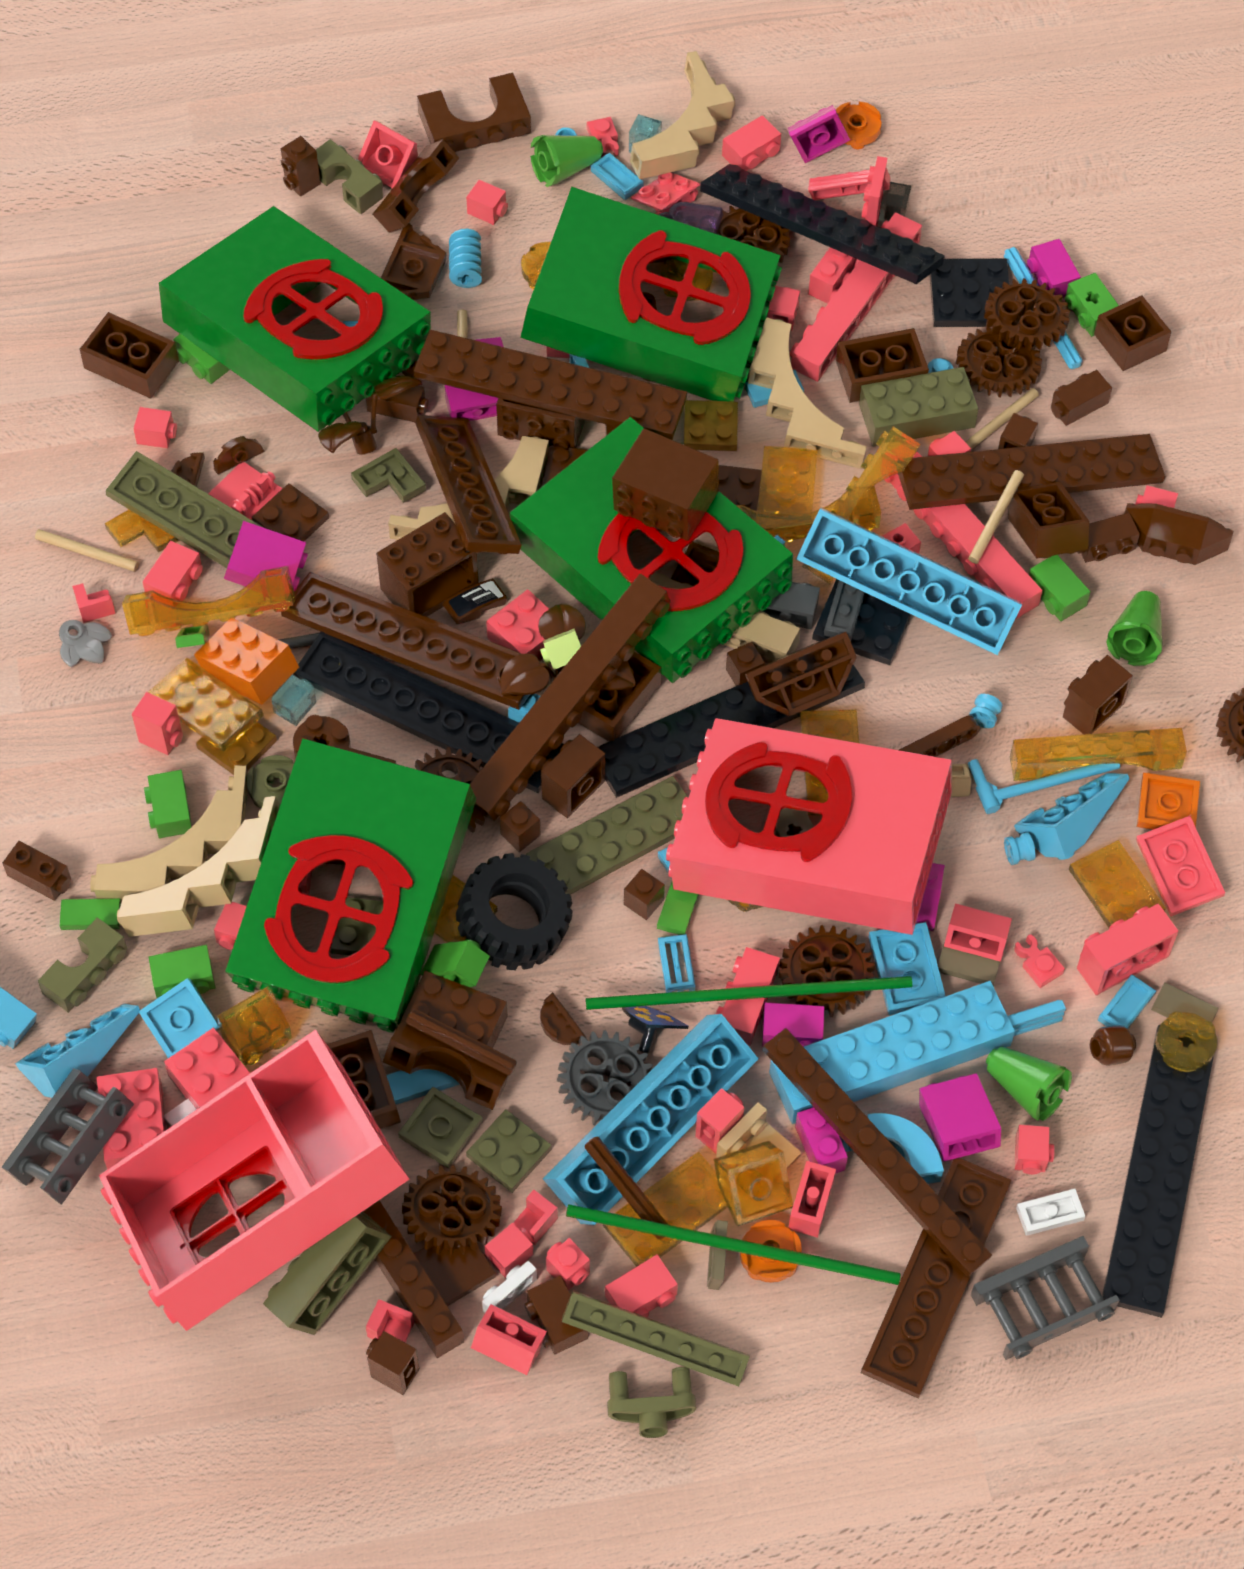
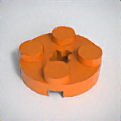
[836,101,882,150]
[740,1220,802,1282]

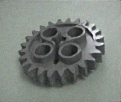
[557,1030,653,1126]

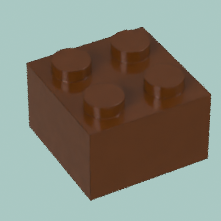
[1094,295,1172,371]
[1063,655,1133,738]
[541,734,605,819]

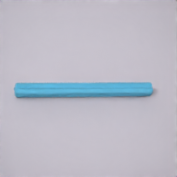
[1004,247,1082,370]

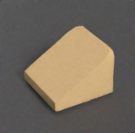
[951,764,971,797]

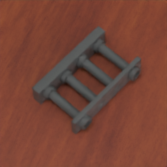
[1,1068,134,1205]
[971,1236,1119,1360]

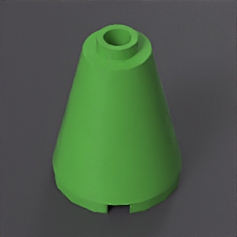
[530,135,603,187]
[1106,591,1163,666]
[986,1046,1072,1121]

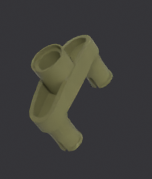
[607,1367,696,1438]

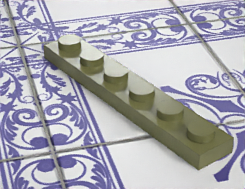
[562,1290,750,1387]

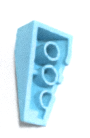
[1014,773,1129,860]
[15,1004,140,1098]

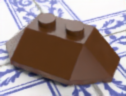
[1124,503,1234,565]
[745,632,857,716]

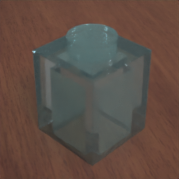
[629,114,662,153]
[271,675,316,726]

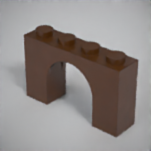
[417,72,531,152]

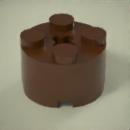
[293,715,351,760]

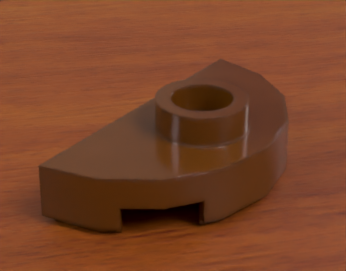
[213,436,265,475]
[171,452,205,487]
[540,992,586,1045]

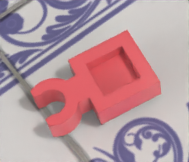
[587,117,619,158]
[1014,934,1065,988]

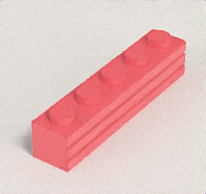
[808,168,891,200]

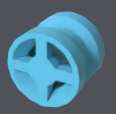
[969,694,1003,728]
[1004,832,1036,865]

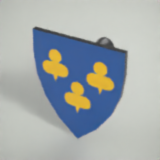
[622,1006,689,1053]

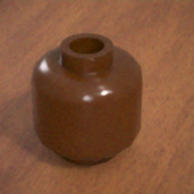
[1089,1025,1136,1066]

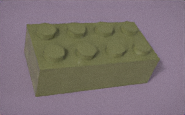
[859,367,978,447]
[263,1212,392,1335]

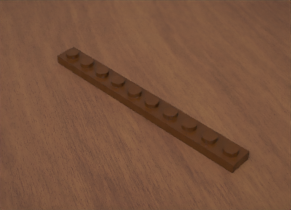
[762,1028,992,1277]

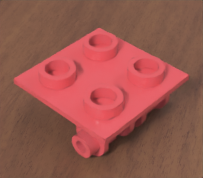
[631,172,700,215]
[208,462,283,520]

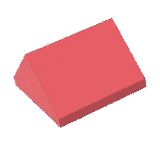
[358,120,418,188]

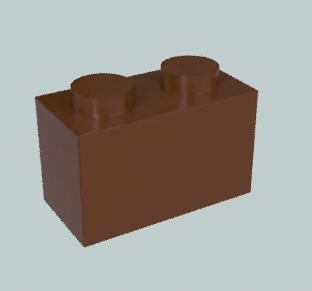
[524,1275,588,1355]
[366,1331,420,1395]

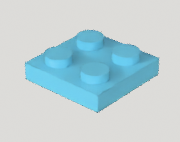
[138,978,222,1058]

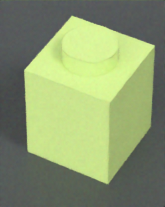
[540,628,581,670]

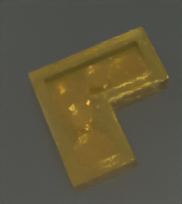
[105,509,179,552]

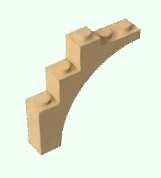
[630,51,735,179]

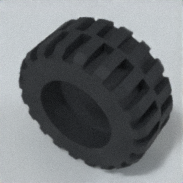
[456,853,573,971]

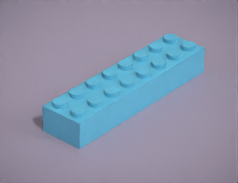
[796,508,1022,655]
[769,981,1015,1124]
[543,1014,759,1225]

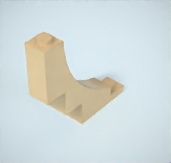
[748,317,867,469]
[388,436,549,540]
[90,765,248,903]
[117,796,280,937]

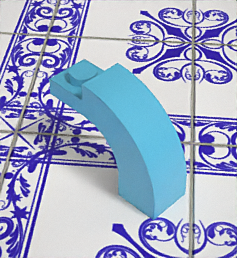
[840,1113,944,1184]

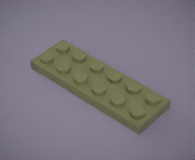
[106,451,264,568]
[526,776,688,895]

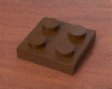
[252,483,329,542]

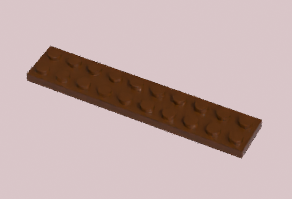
[414,329,687,440]
[896,434,1166,510]
[280,572,547,710]

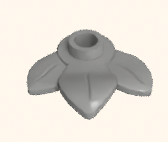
[59,620,112,667]

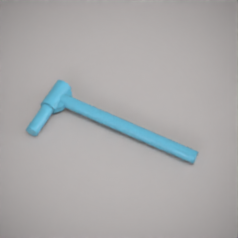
[968,758,1120,814]

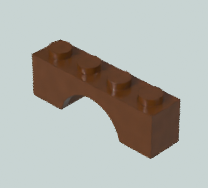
[373,139,459,233]
[383,1021,509,1110]

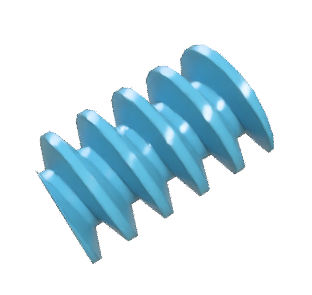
[449,228,482,288]

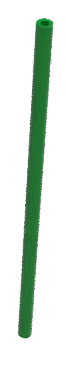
[585,976,912,1010]
[566,1204,901,1285]

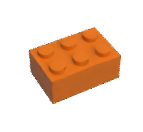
[194,617,299,705]

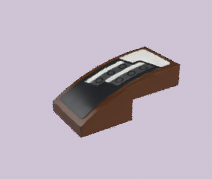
[443,578,507,625]

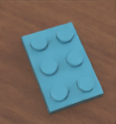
[868,922,946,1015]

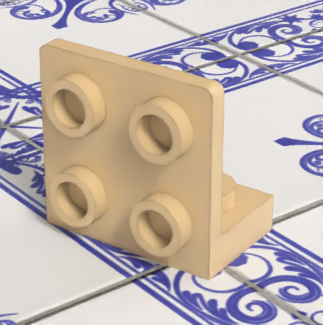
[716,1102,801,1195]

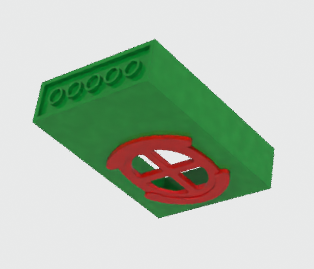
[520,186,782,402]
[159,206,431,432]
[510,417,793,683]
[225,738,476,1033]

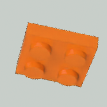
[1136,772,1200,830]

